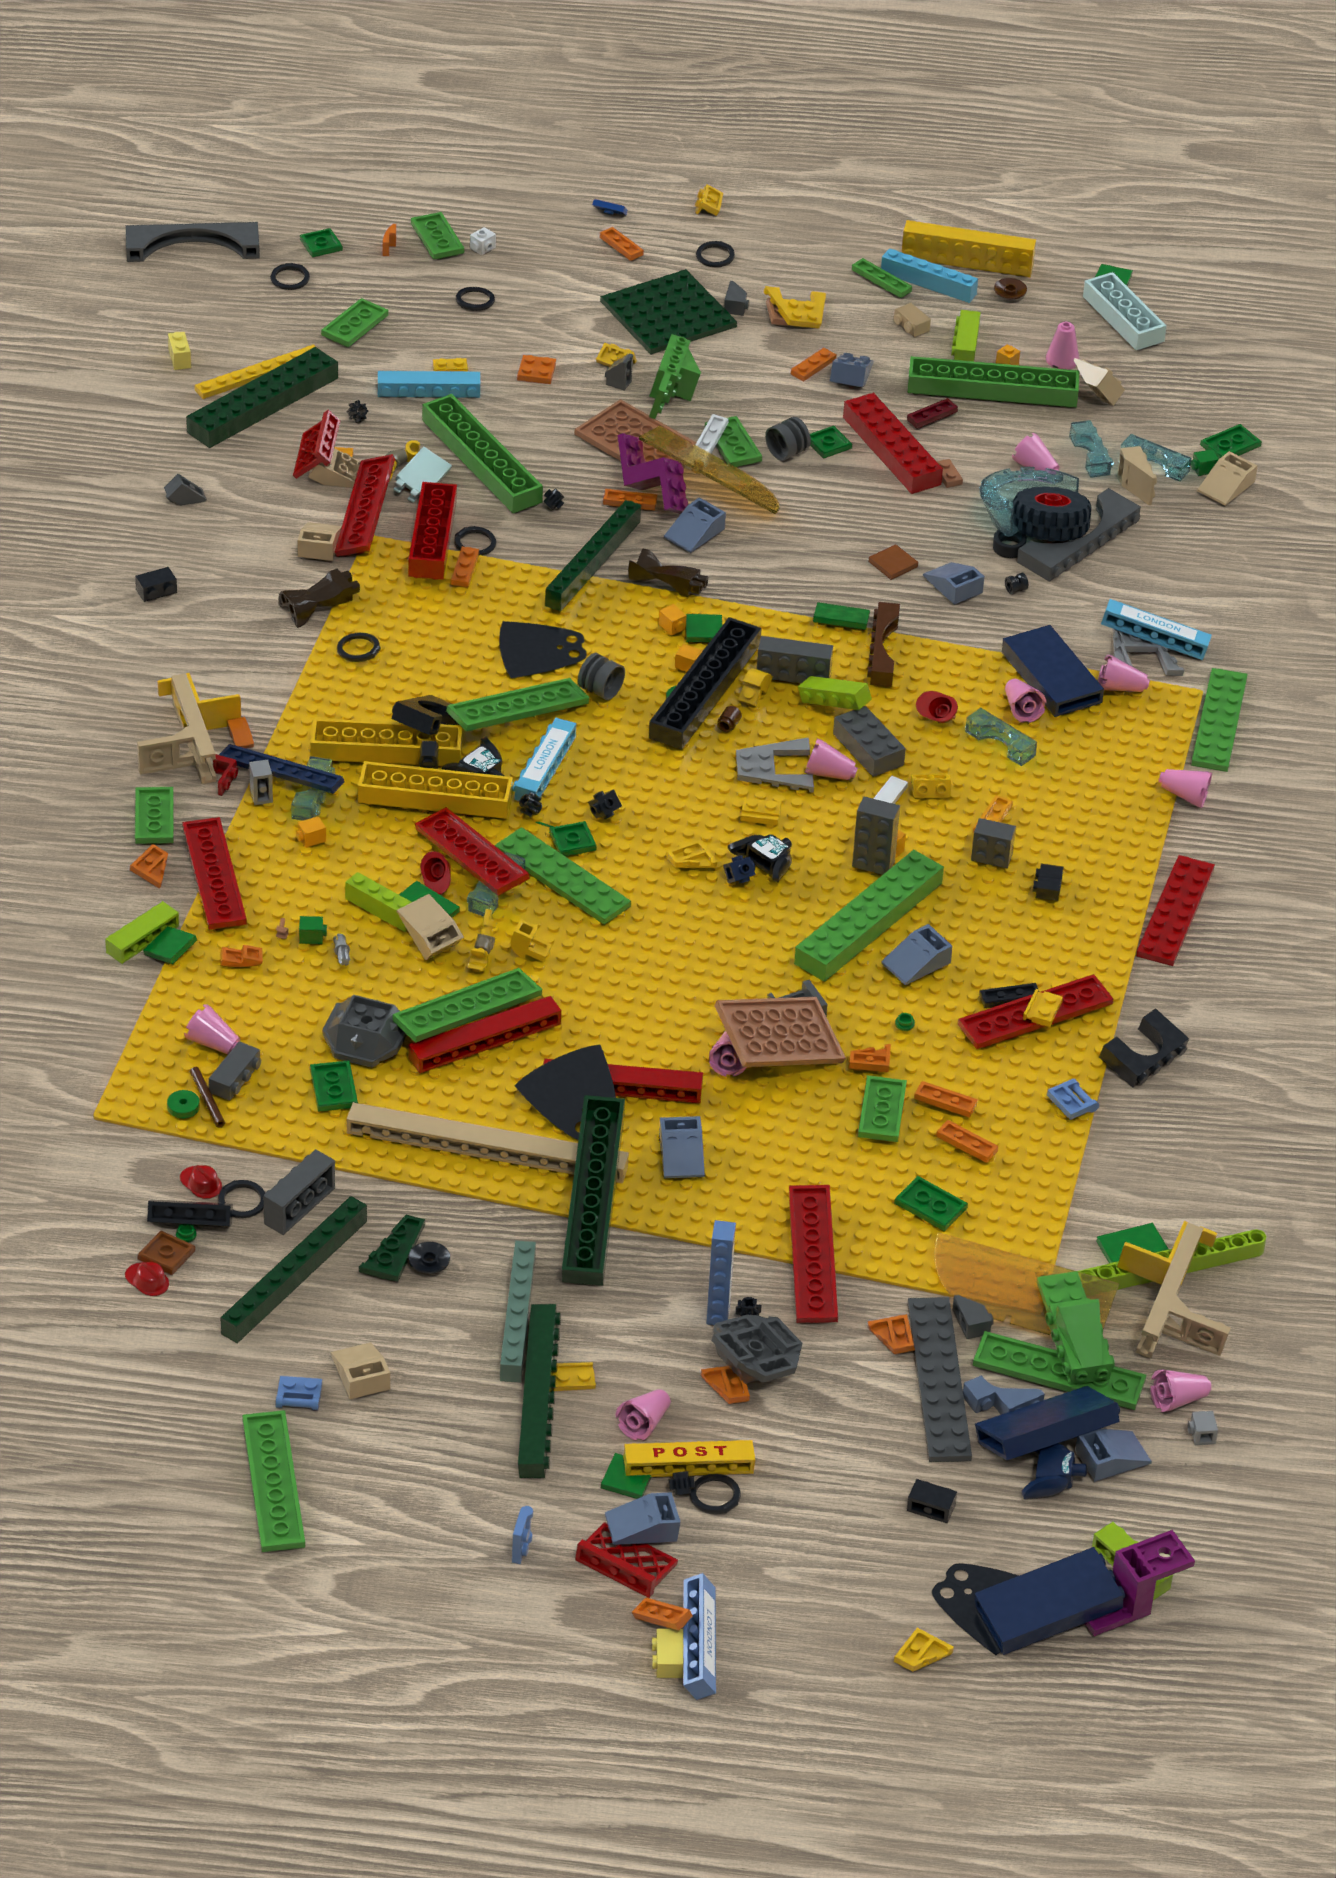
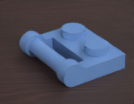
[1047,1079,1099,1120]
[276,1376,322,1411]
[512,1506,533,1564]

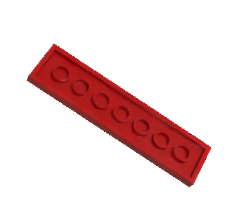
[335,454,395,557]
[415,807,530,896]
[182,817,247,930]
[1136,855,1215,966]
[958,974,1114,1049]
[789,1185,838,1323]

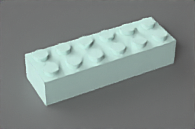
[1083,272,1167,350]

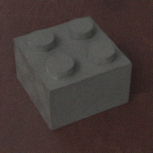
[971,818,1016,869]

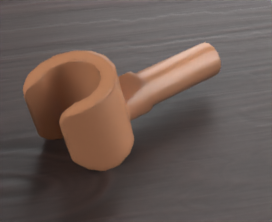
[276,918,289,939]

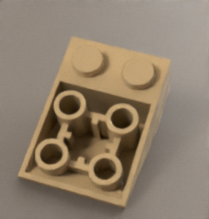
[1074,358,1125,406]
[1117,446,1157,505]
[308,448,361,488]
[1197,451,1258,506]
[297,522,342,561]
[397,894,464,960]
[331,1342,390,1399]

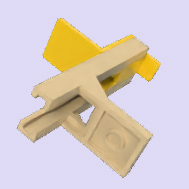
[137,673,241,784]
[1117,1221,1231,1358]

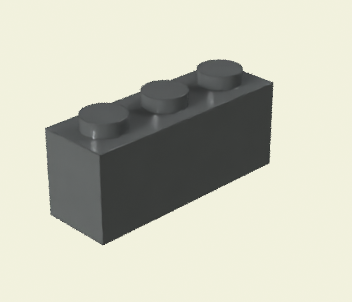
[209,1041,262,1101]

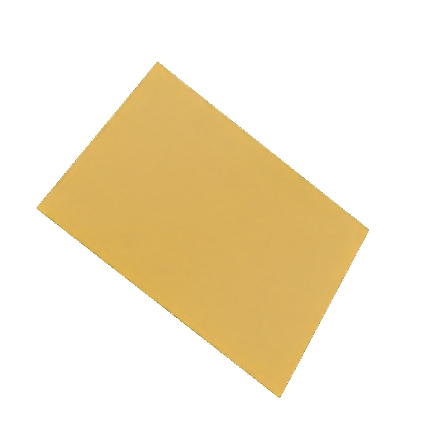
[93,535,1203,1315]

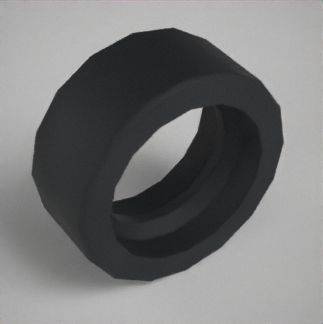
[993,527,1027,558]

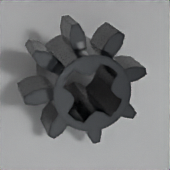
[346,400,369,423]
[543,488,564,510]
[519,792,542,817]
[735,1297,762,1316]
[668,1471,695,1495]

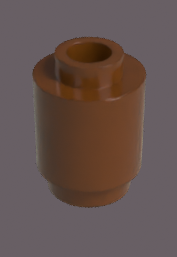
[718,706,742,732]

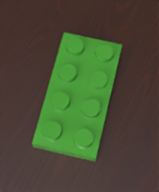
[411,212,464,260]
[321,298,388,347]
[705,416,762,468]
[135,787,174,844]
[858,1075,907,1142]

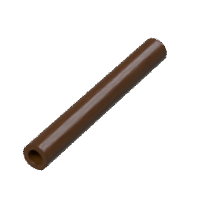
[190,1067,225,1128]

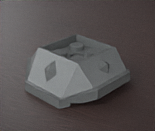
[323,995,407,1068]
[711,1315,803,1384]

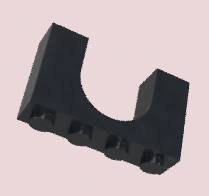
[391,695,459,735]
[1099,1008,1189,1088]

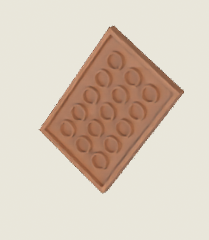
[574,399,697,462]
[714,997,846,1067]

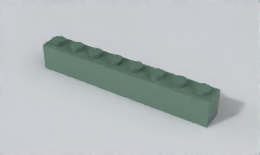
[500,1240,536,1383]

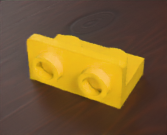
[695,184,724,216]
[596,342,637,367]
[911,774,951,798]

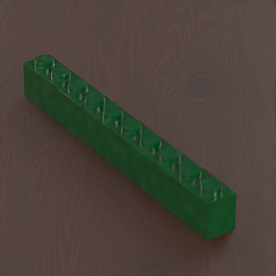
[545,500,641,611]
[220,1196,367,1344]
[518,1304,561,1478]

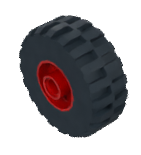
[1011,486,1092,541]

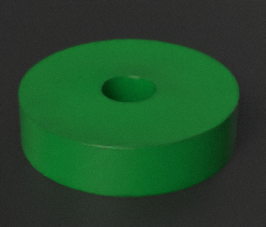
[167,1090,200,1119]

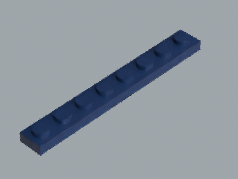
[219,744,345,794]

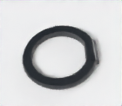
[696,241,735,267]
[270,263,310,290]
[456,287,495,311]
[454,526,496,556]
[337,632,381,662]
[218,1180,265,1218]
[689,1474,741,1514]

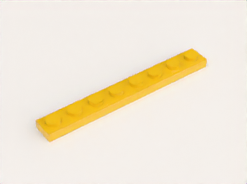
[195,344,316,399]

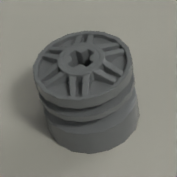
[765,416,811,461]
[578,653,625,700]

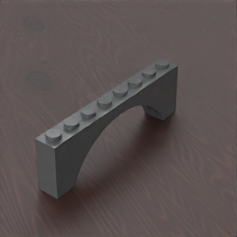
[125,222,260,262]
[1017,488,1141,582]

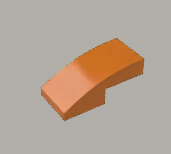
[383,224,396,256]
[227,717,254,749]
[220,945,263,967]

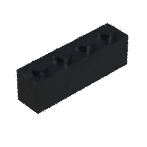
[147,1199,233,1226]

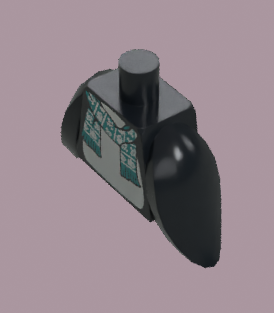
[442,736,505,776]
[727,834,792,883]

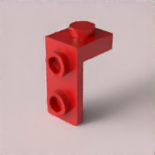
[213,754,239,796]

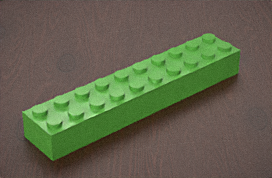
[907,356,1080,407]
[422,394,543,513]
[794,850,944,982]

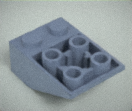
[830,353,874,387]
[664,497,726,553]
[923,562,985,605]
[881,924,953,985]
[659,1116,705,1178]
[1075,1429,1152,1482]
[605,1492,681,1545]

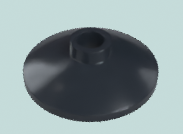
[409,1242,450,1274]

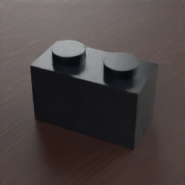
[135,567,177,602]
[907,1479,957,1524]

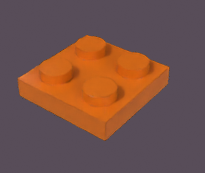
[517,355,556,384]

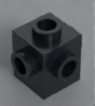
[588,789,622,819]

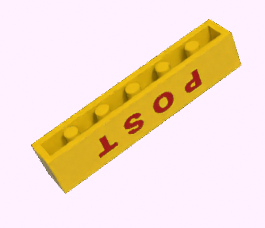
[623,1440,755,1477]

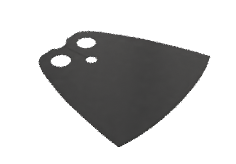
[500,621,587,678]
[514,1044,616,1140]
[932,1563,1019,1655]

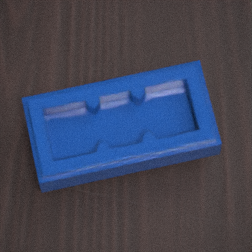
[592,199,628,215]

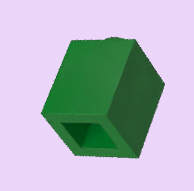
[1191,449,1219,476]
[299,916,327,944]

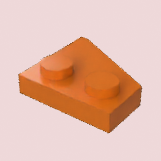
[130,844,168,889]
[849,1044,891,1072]
[868,1314,915,1354]
[701,1366,750,1404]

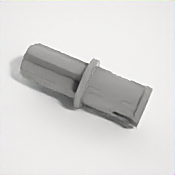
[333,934,350,966]

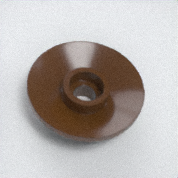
[994,278,1027,299]

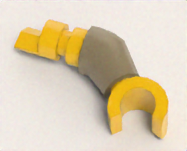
[386,440,420,482]
[467,909,497,972]

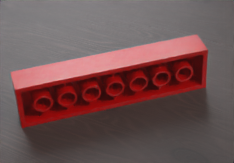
[843,392,943,494]
[408,482,457,580]

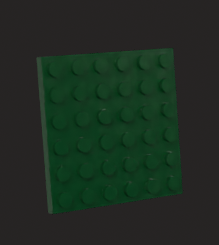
[600,269,737,355]

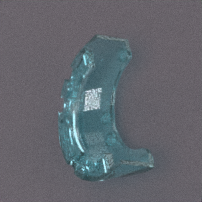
[979,467,1079,536]

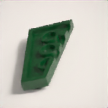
[359,1214,425,1282]

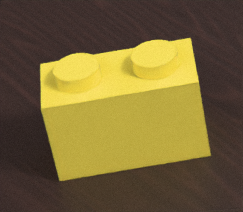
[168,332,191,370]
[652,1629,683,1678]

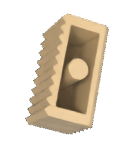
[894,302,931,337]

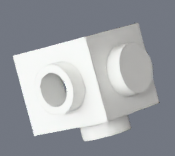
[470,227,496,255]

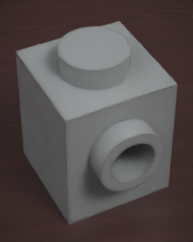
[1188,1411,1218,1445]

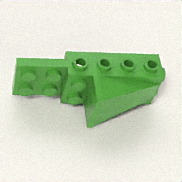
[649,334,701,419]
[1037,1271,1115,1385]

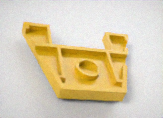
[763,286,826,329]

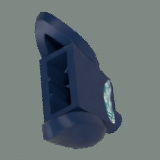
[1022,1443,1087,1500]

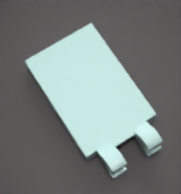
[393,446,452,503]

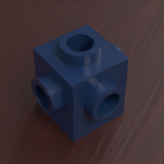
[723,855,755,884]

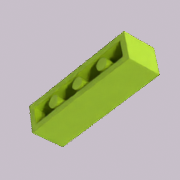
[951,310,981,362]
[798,676,872,710]
[345,872,412,932]
[105,901,179,964]
[1092,1522,1173,1600]

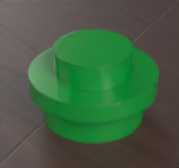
[895,1013,915,1031]
[176,1224,197,1242]

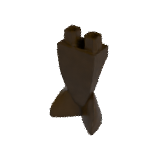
[628,548,709,597]
[278,568,360,628]

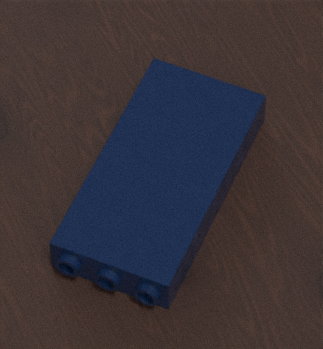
[1002,625,1104,717]
[975,1386,1120,1460]
[974,1547,1125,1655]

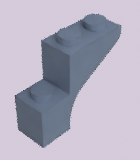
[963,1375,1045,1415]

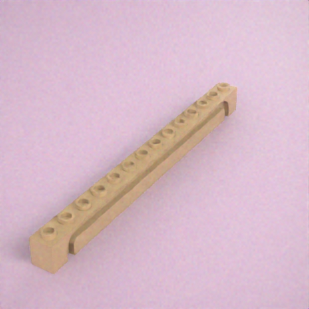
[347,1102,629,1183]

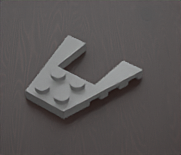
[1113,629,1184,676]
[736,738,814,792]

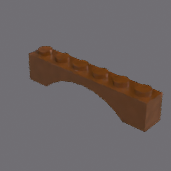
[867,602,900,687]

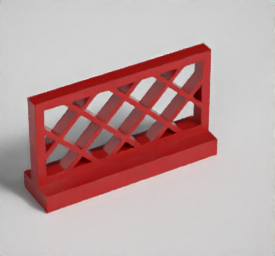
[293,409,340,479]
[575,1522,678,1598]

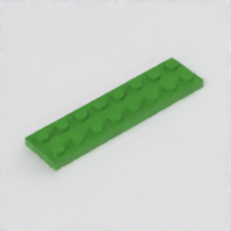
[1191,668,1248,772]
[446,678,590,731]
[495,827,631,925]
[392,968,542,1043]
[973,1331,1147,1410]
[242,1410,305,1552]

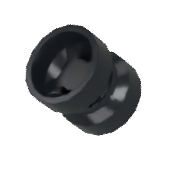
[1005,573,1029,594]

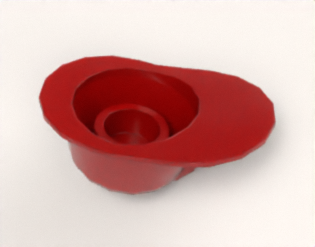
[916,691,958,723]
[420,851,451,895]
[180,1165,222,1199]
[125,1262,169,1296]

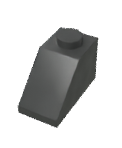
[724,281,749,316]
[605,354,633,391]
[164,474,207,506]
[952,1295,994,1339]

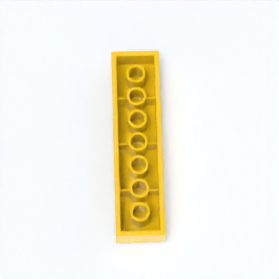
[901,220,1036,278]
[310,718,462,766]
[358,761,513,819]

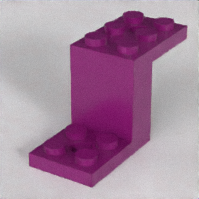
[617,433,688,514]
[1085,1530,1195,1636]

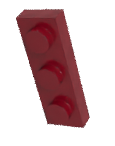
[907,398,958,429]

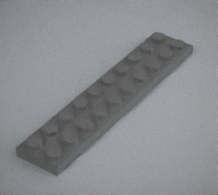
[907,1297,972,1462]

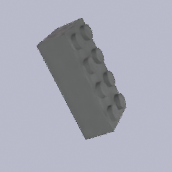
[757,636,833,684]
[833,706,906,777]
[852,796,900,875]
[263,1149,335,1235]

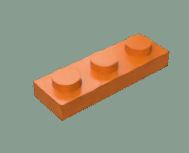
[600,227,644,261]
[791,348,837,382]
[603,489,658,511]
[451,547,479,588]
[914,1081,978,1118]
[936,1120,998,1163]
[632,1598,693,1631]

